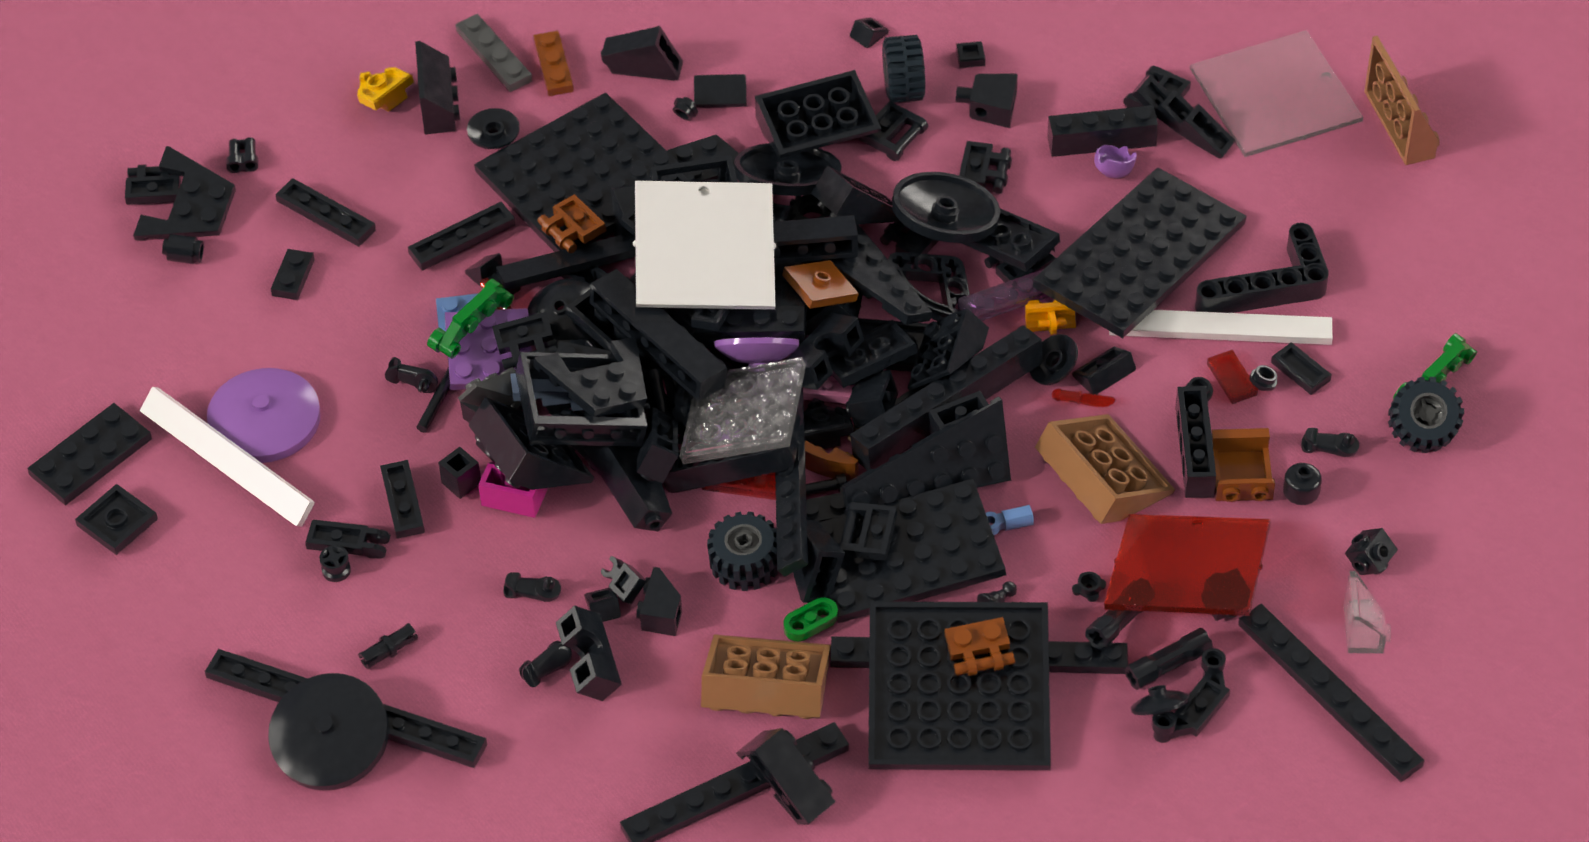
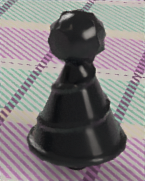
[977,581,1017,602]

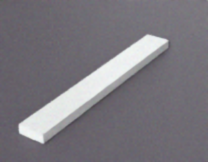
[1109,310,1333,345]
[140,387,315,527]

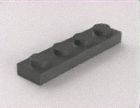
[456,14,532,92]

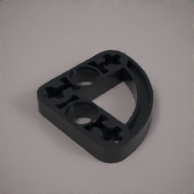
[888,252,972,321]

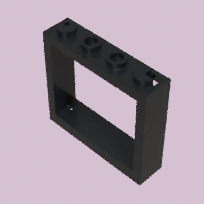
[515,352,647,447]

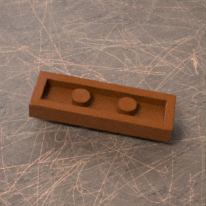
[533,30,574,97]

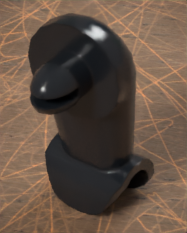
[385,357,438,393]
[1301,428,1359,457]
[503,572,561,602]
[519,640,572,687]

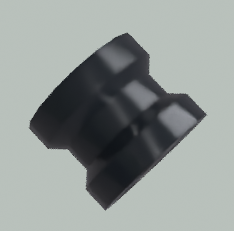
[319,545,351,582]

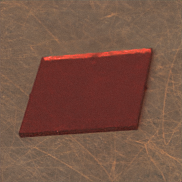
[1104,514,1271,616]

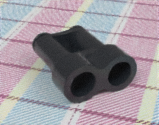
[226,137,258,173]

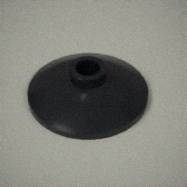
[467,108,520,149]
[1030,334,1078,385]
[1131,685,1190,715]

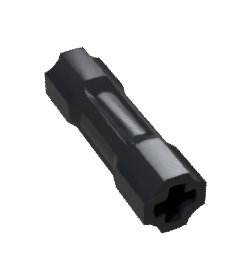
[1085,581,1155,649]
[1124,627,1213,690]

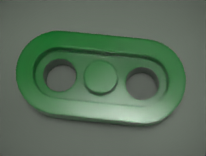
[783,598,838,641]

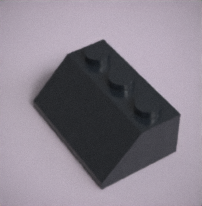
[415,41,460,134]

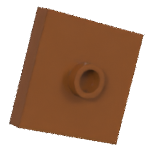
[782,260,859,309]

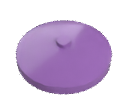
[207,368,321,463]

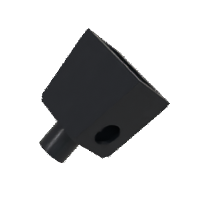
[956,73,1018,128]

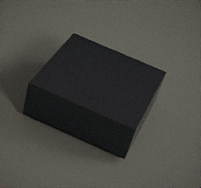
[956,41,985,68]

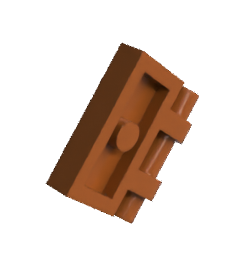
[538,194,606,253]
[945,617,1015,676]

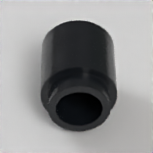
[162,234,204,264]

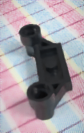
[1152,648,1230,743]

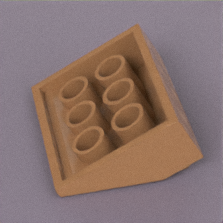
[1364,36,1440,166]
[1035,414,1175,524]
[701,635,831,719]

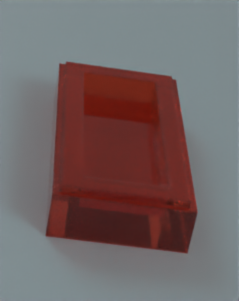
[1207,349,1258,404]

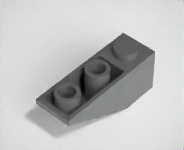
[458,367,538,411]

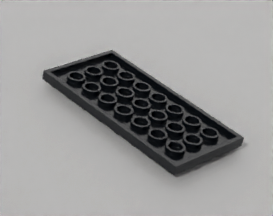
[1032,167,1247,339]

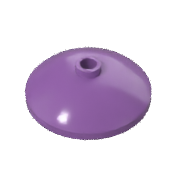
[714,337,799,370]

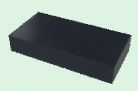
[1271,342,1332,395]

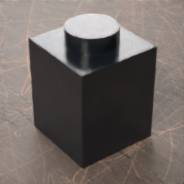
[438,447,481,499]

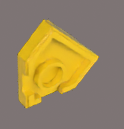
[357,67,414,112]

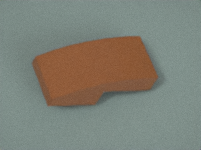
[805,441,859,481]

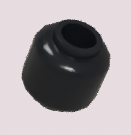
[1283,463,1322,505]

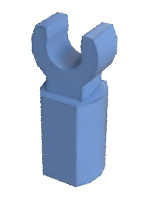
[985,505,1034,535]

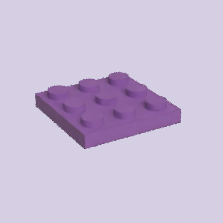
[445,308,532,390]

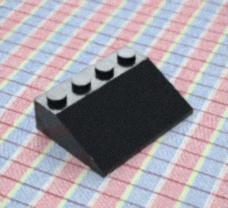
[755,70,881,158]
[692,271,807,348]
[469,397,595,490]

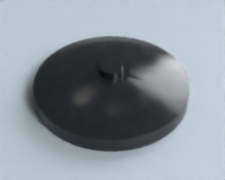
[734,143,842,196]
[891,172,1000,243]
[268,673,389,790]

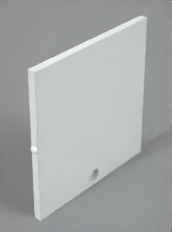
[633,181,776,309]

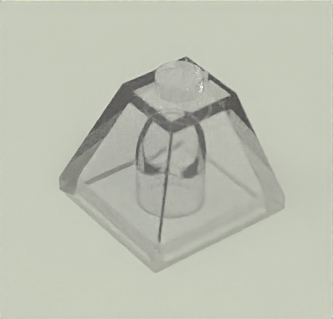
[1344,571,1391,654]

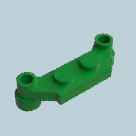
[427,279,514,359]
[1393,333,1477,399]

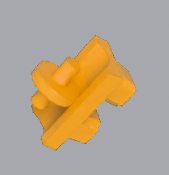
[1025,300,1076,335]

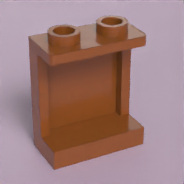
[1211,428,1275,502]

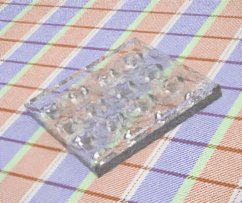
[679,357,806,464]

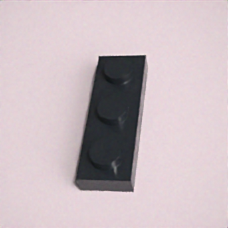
[380,460,425,539]

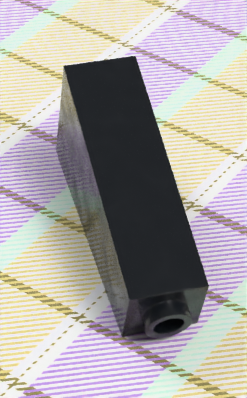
[584,445,673,532]

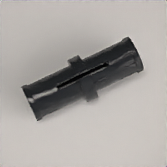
[358,623,418,670]

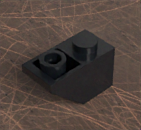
[636,567,682,636]

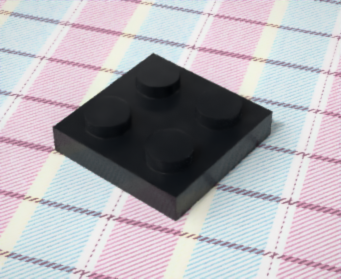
[75,484,158,555]

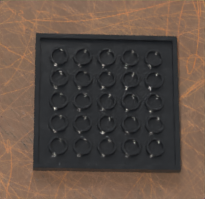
[474,92,695,252]
[868,601,1051,771]

